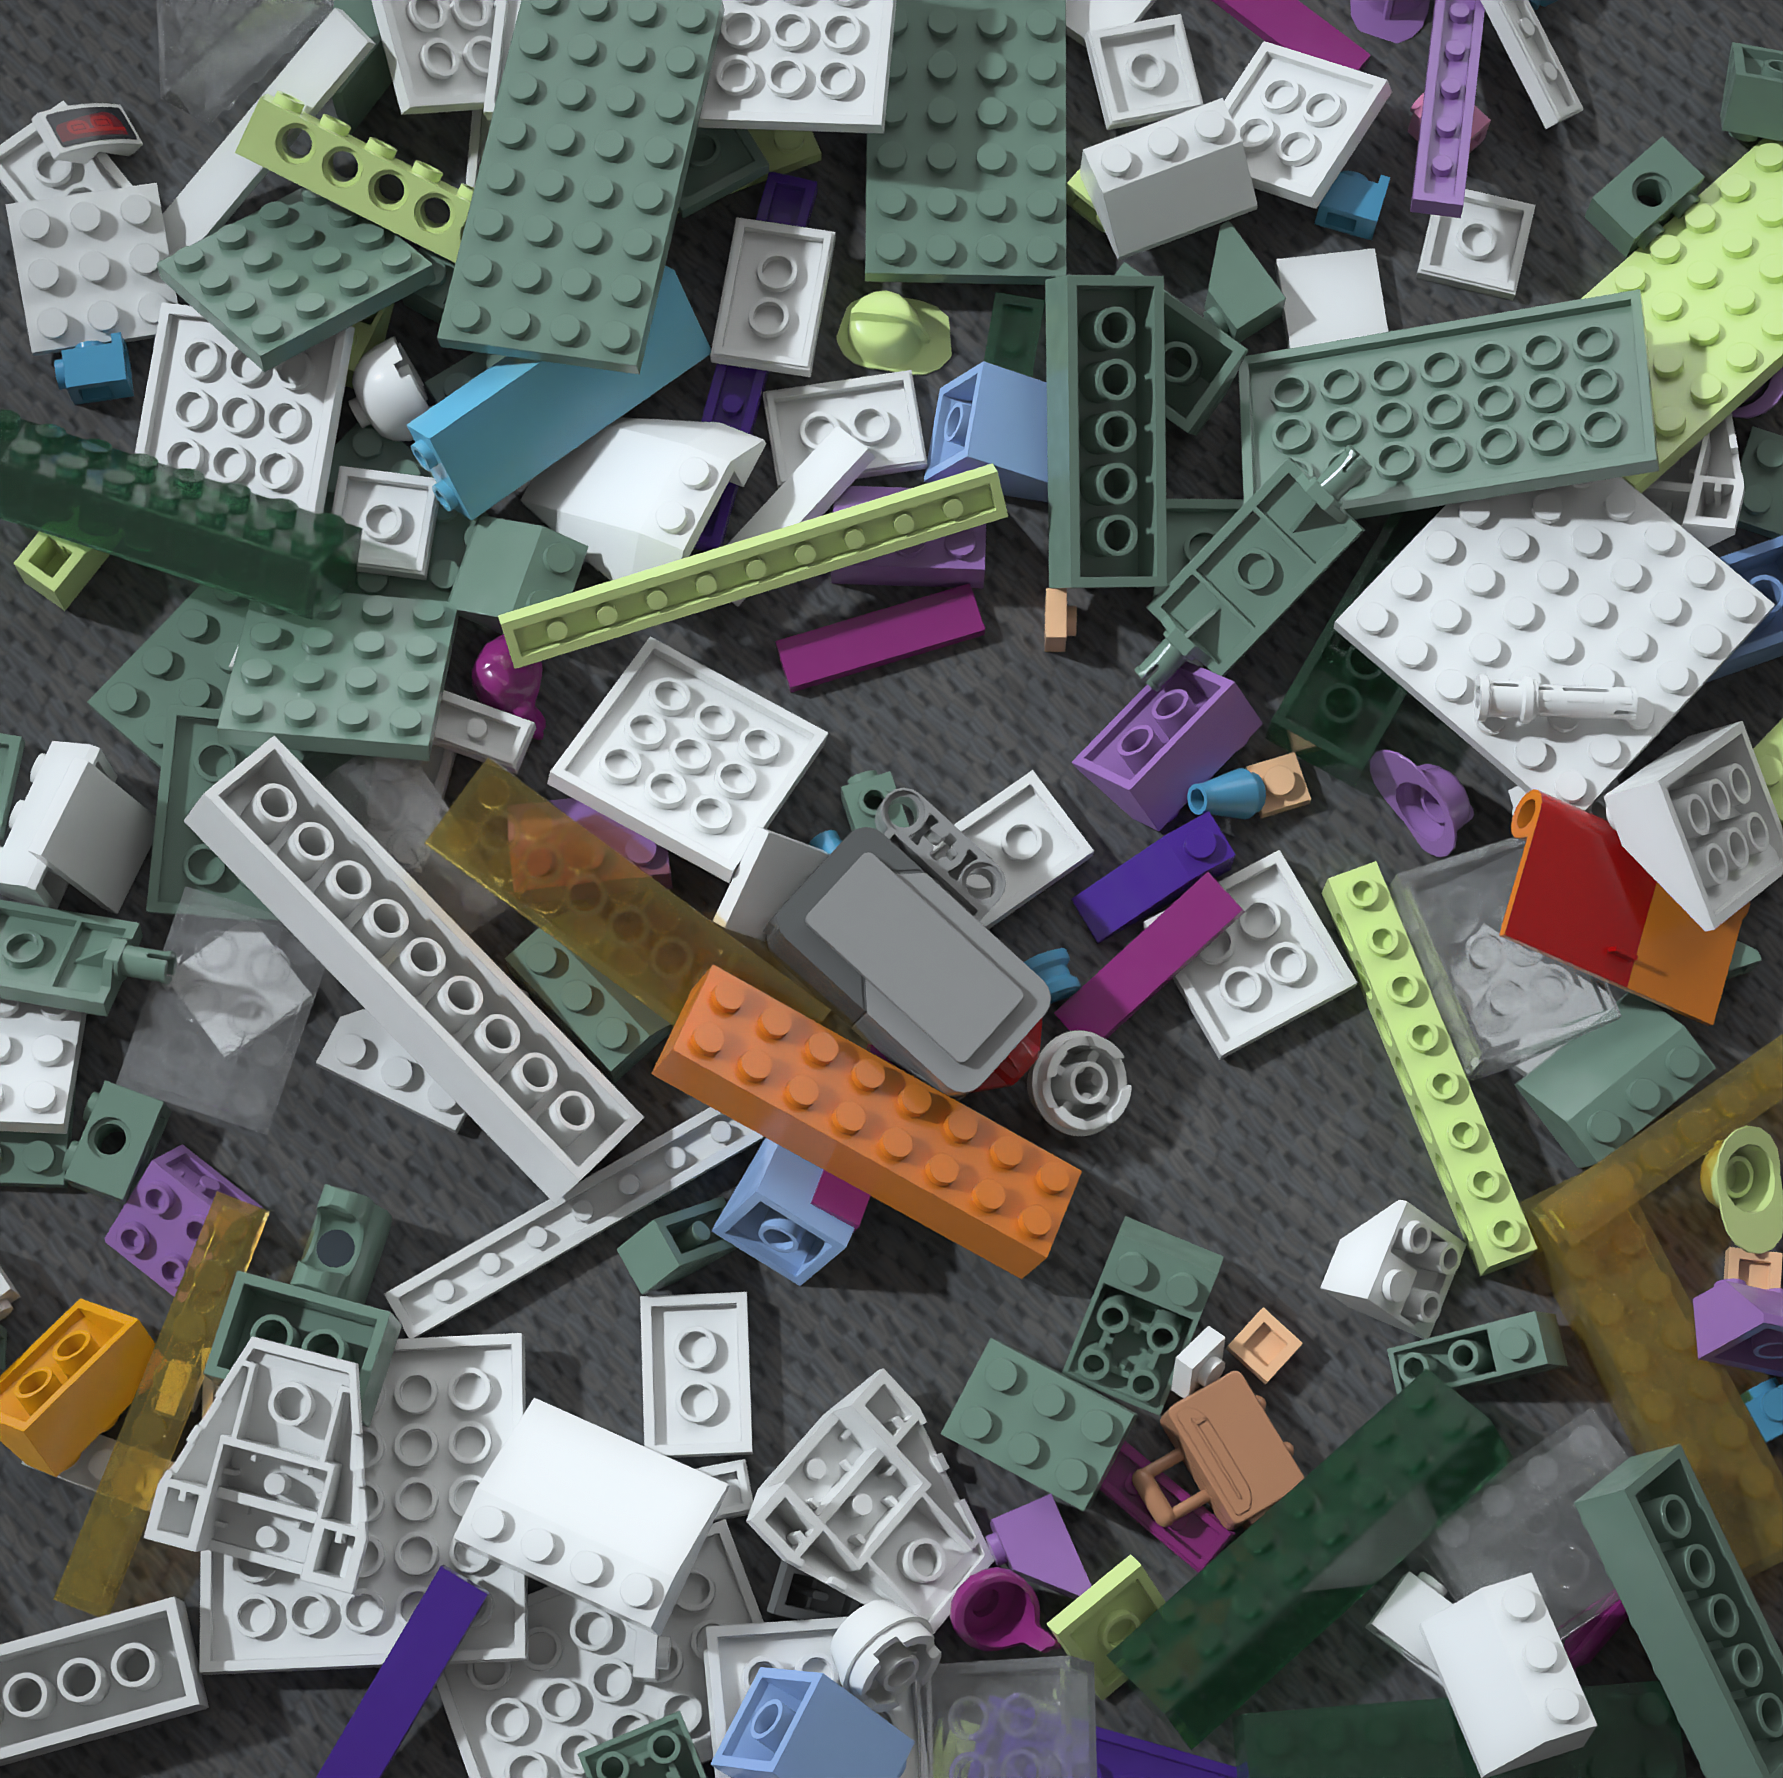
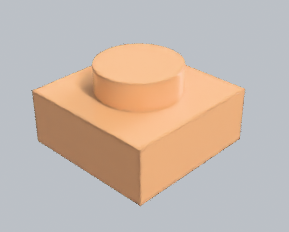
[1045,588,1077,652]
[1245,752,1311,818]
[1724,1247,1783,1289]
[1226,1307,1303,1385]

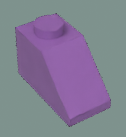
[985,1494,1092,1600]

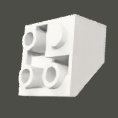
[1320,1200,1467,1339]

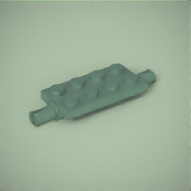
[1134,444,1373,692]
[0,900,177,1017]

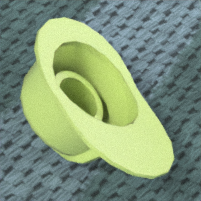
[836,291,952,375]
[1700,1125,1783,1254]

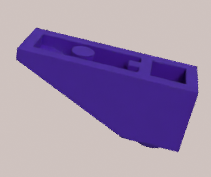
[1071,811,1236,944]

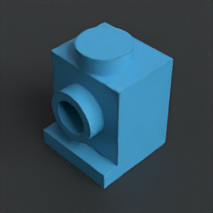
[1315,171,1391,240]
[54,332,134,405]
[1728,1377,1783,1449]

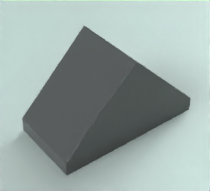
[767,1560,860,1620]

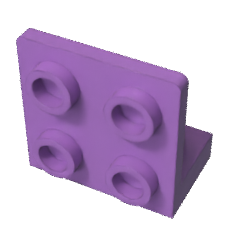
[105,1144,263,1303]

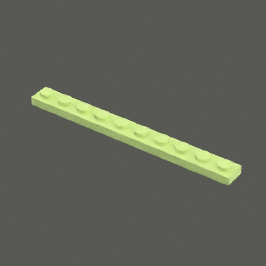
[498,463,1008,669]

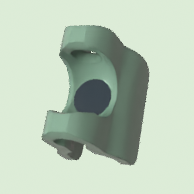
[290,1184,392,1305]

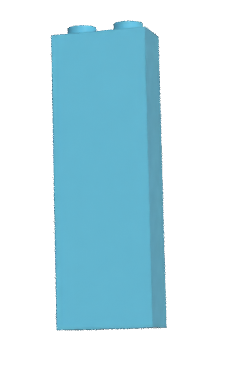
[407,266,711,520]

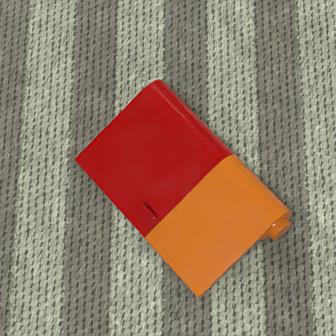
[1499,789,1750,1026]

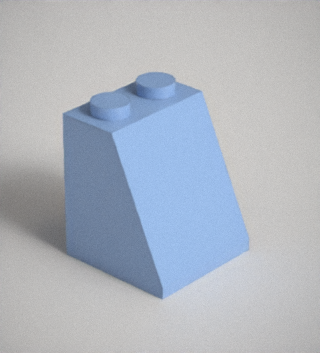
[924,361,1048,502]
[712,1138,855,1286]
[711,1667,915,1778]

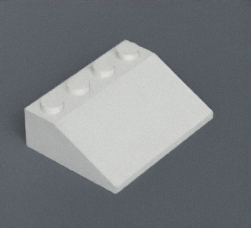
[1603,721,1783,932]
[453,1398,730,1636]

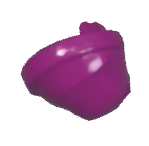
[472,634,546,741]
[950,1567,1062,1653]

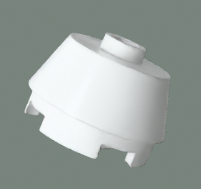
[1027,1030,1132,1136]
[830,1600,941,1713]

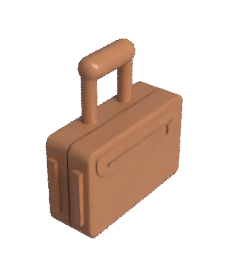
[1132,1371,1306,1531]

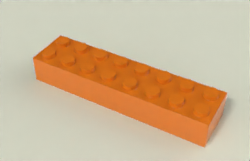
[652,965,1082,1279]

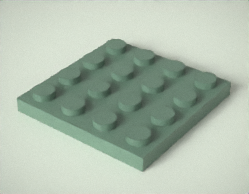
[157,187,436,372]
[217,585,459,761]
[146,704,374,926]

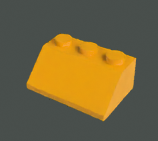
[0,1298,170,1477]

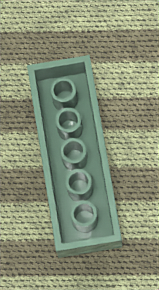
[1045,275,1167,588]
[1574,1444,1783,1778]

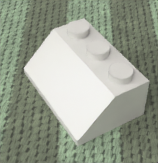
[1080,98,1258,261]
[0,741,118,909]
[1419,1572,1597,1778]

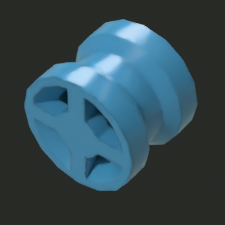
[1024,948,1081,1004]

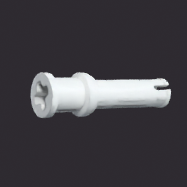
[1474,674,1638,723]

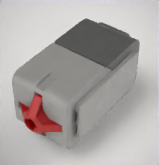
[763,788,1051,1101]

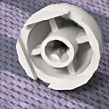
[348,336,434,441]

